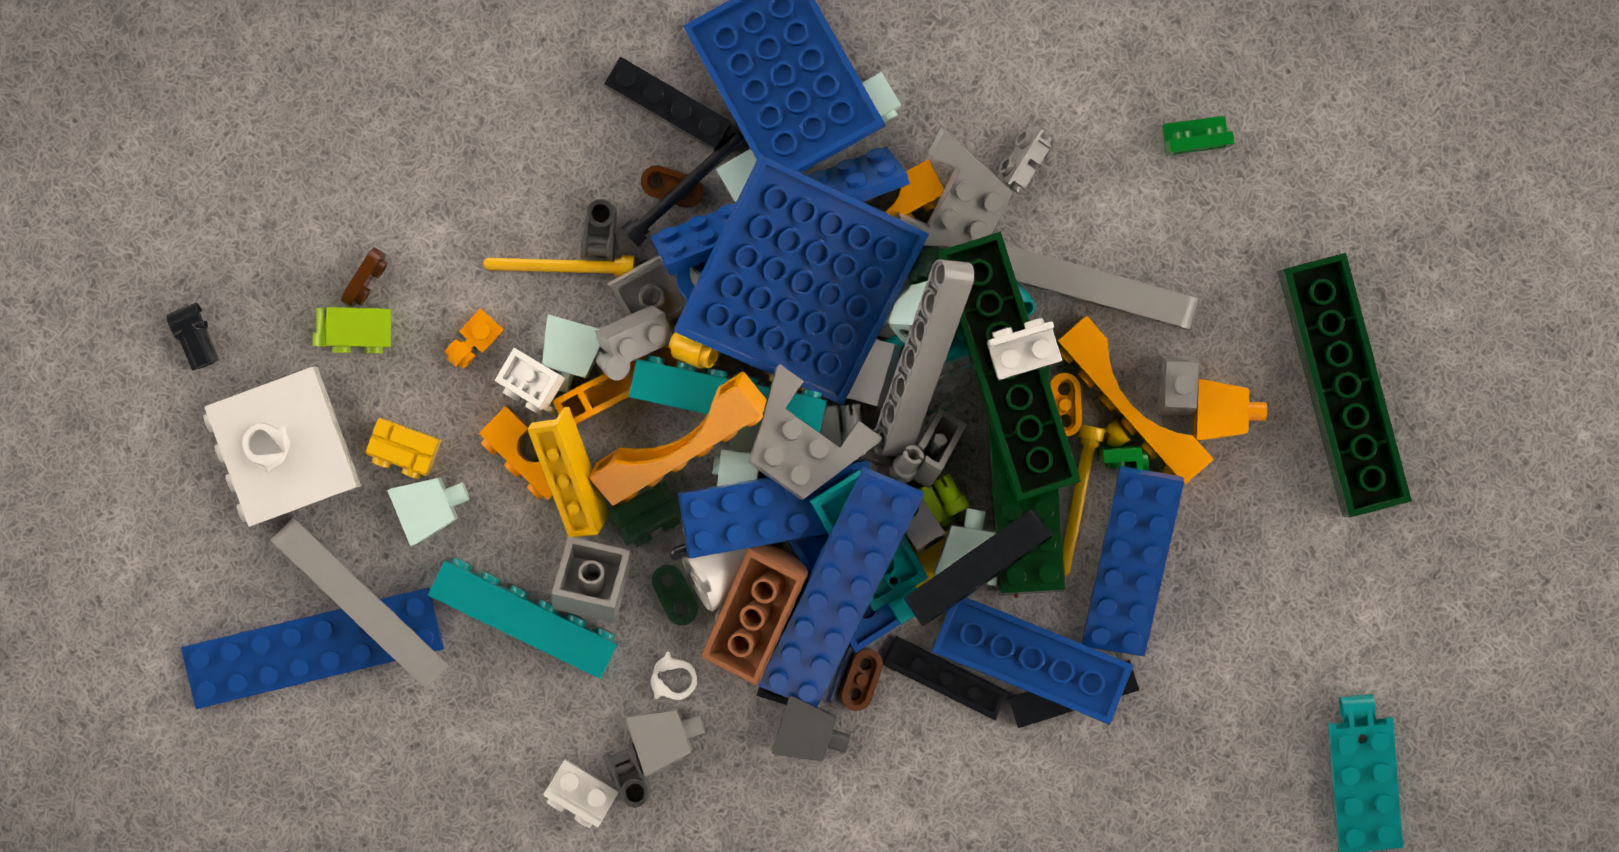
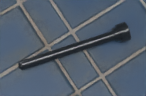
[621,132,744,246]

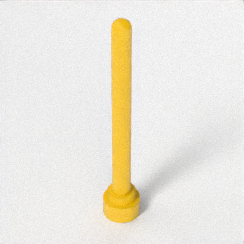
[483,255,636,277]
[1062,424,1106,576]

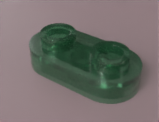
[652,564,698,625]

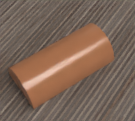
[701,545,808,686]

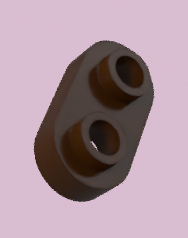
[641,165,703,208]
[341,247,388,308]
[838,647,883,711]

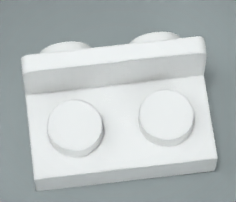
[987,318,1062,380]
[495,348,565,416]
[543,759,619,828]

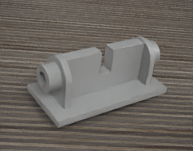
[998,126,1052,193]

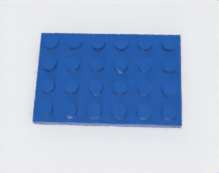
[683,0,886,173]

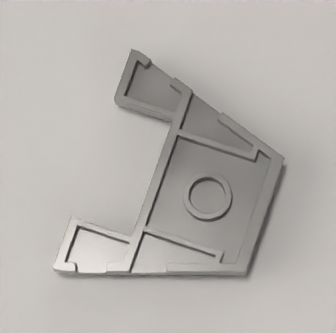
[896,127,1013,246]
[749,365,882,500]

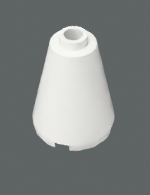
[682,544,771,612]

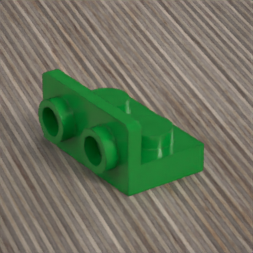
[1162,116,1235,156]
[1096,445,1149,471]

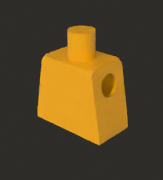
[1193,379,1267,440]

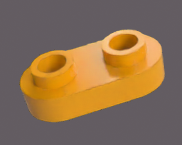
[1050,373,1082,436]

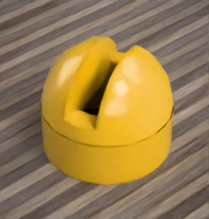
[1104,419,1131,447]

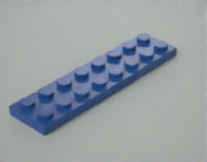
[650,146,910,276]
[758,467,923,707]
[181,587,445,709]

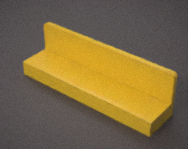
[527,407,609,538]

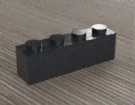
[604,56,732,151]

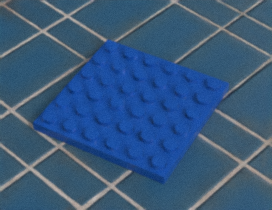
[673,154,929,405]

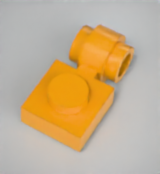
[444,308,504,370]

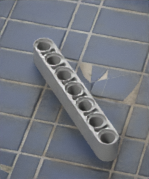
[1005,244,1199,330]
[872,260,974,457]
[271,517,449,689]

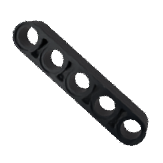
[904,508,1053,626]

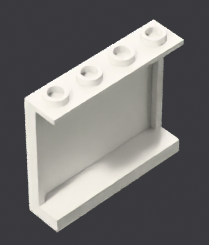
[203,367,361,527]

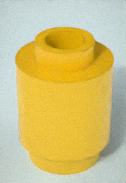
[669,332,719,369]

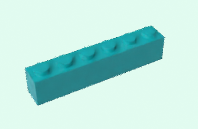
[629,355,827,433]
[428,557,619,679]

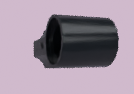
[166,302,219,371]

